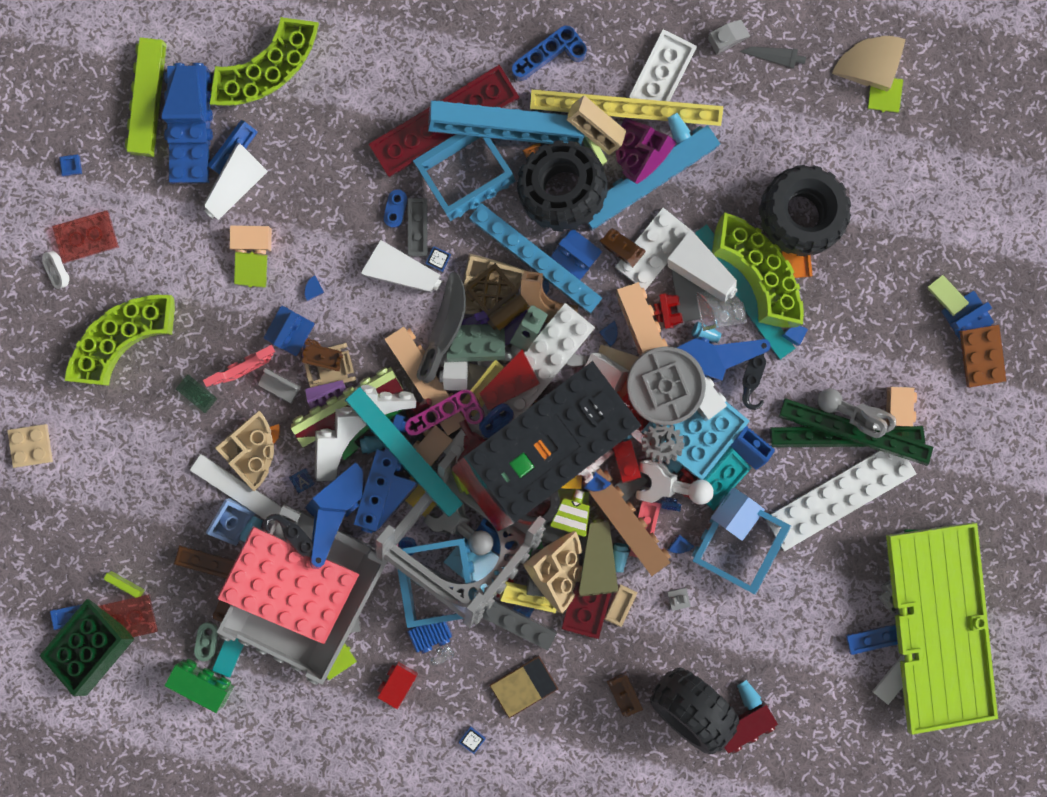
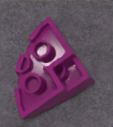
[616,117,676,184]

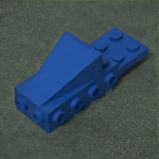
[162,63,213,183]
[354,414,419,533]

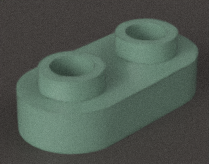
[194,622,218,661]

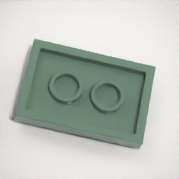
[447,324,505,362]

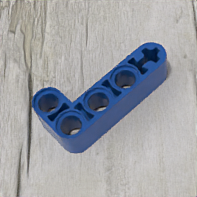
[512,25,587,81]

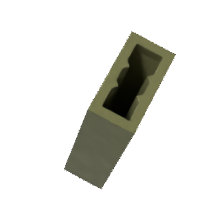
[578,519,618,597]

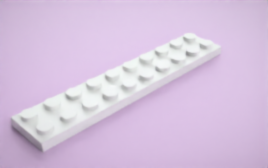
[443,303,595,463]

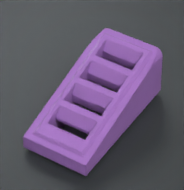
[305,380,346,409]

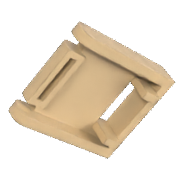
[304,343,356,388]

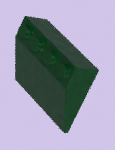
[39,599,134,697]

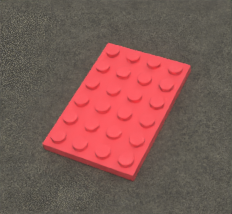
[217,526,359,644]

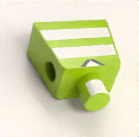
[550,489,590,537]

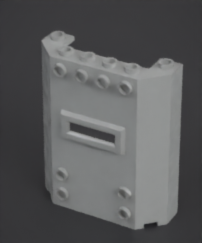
[217,504,387,685]

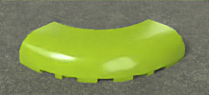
[210,17,319,106]
[712,213,804,328]
[64,295,175,386]

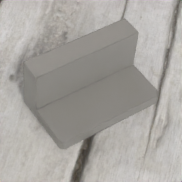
[258,368,301,403]

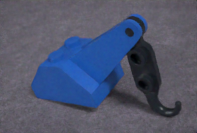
[676,337,771,410]
[264,462,363,569]

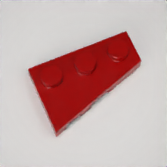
[479,349,540,411]

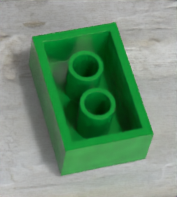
[164,659,234,713]

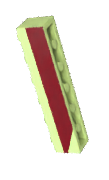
[291,367,403,447]

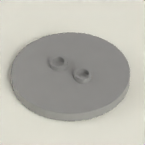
[627,346,706,425]

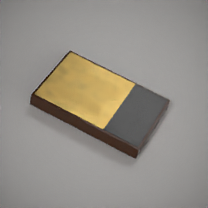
[489,655,558,718]

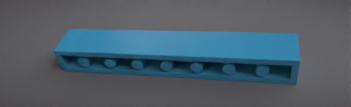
[428,100,584,146]
[587,125,720,231]
[469,203,602,315]

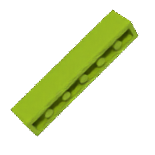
[125,37,167,157]

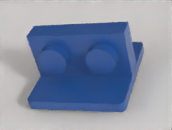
[550,230,602,280]
[942,291,994,342]
[264,306,315,356]

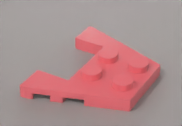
[203,345,275,387]

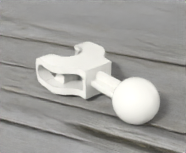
[636,460,713,505]

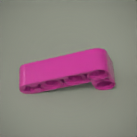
[405,390,485,435]

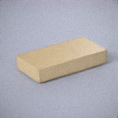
[604,584,638,627]

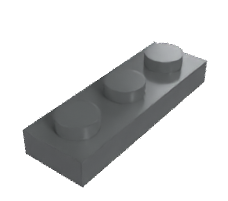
[408,198,428,256]

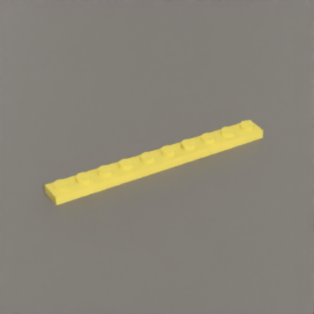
[530,89,723,126]

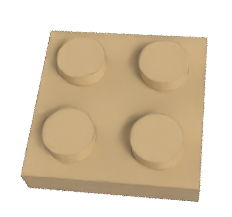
[7,424,53,468]

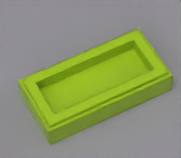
[104,571,145,598]

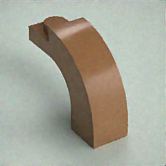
[521,271,579,323]

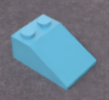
[444,537,505,593]

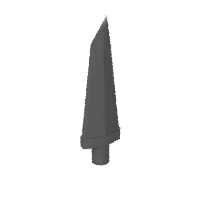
[739,46,806,68]

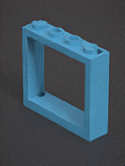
[413,134,516,221]
[692,493,792,595]
[398,538,478,628]

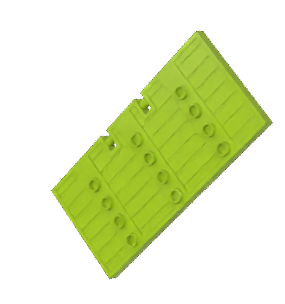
[886,522,998,735]

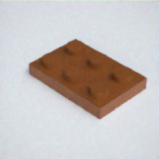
[959,324,1007,388]

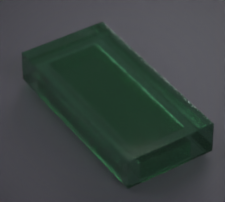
[176,374,218,413]

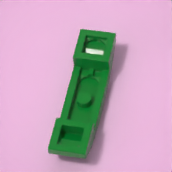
[342,409,403,460]

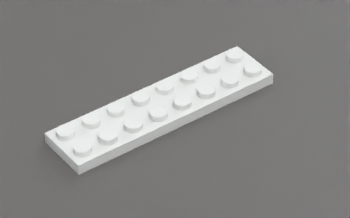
[764,451,917,551]

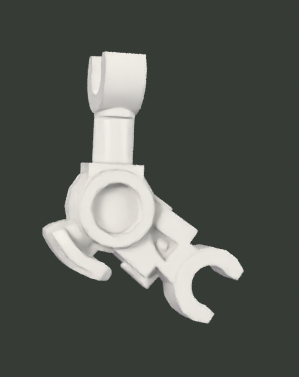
[578,450,614,483]

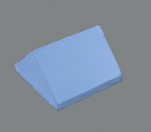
[711,487,765,541]
[206,498,255,546]

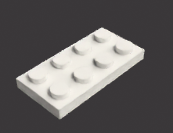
[629,29,697,101]
[615,208,693,290]

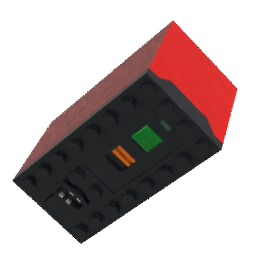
[451,361,642,531]

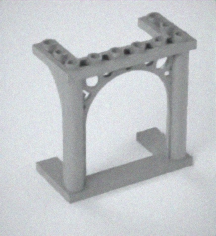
[376,451,546,628]

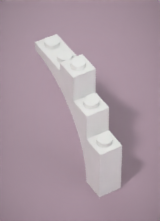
[315,385,416,481]

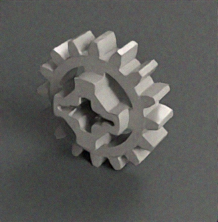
[641,424,684,464]

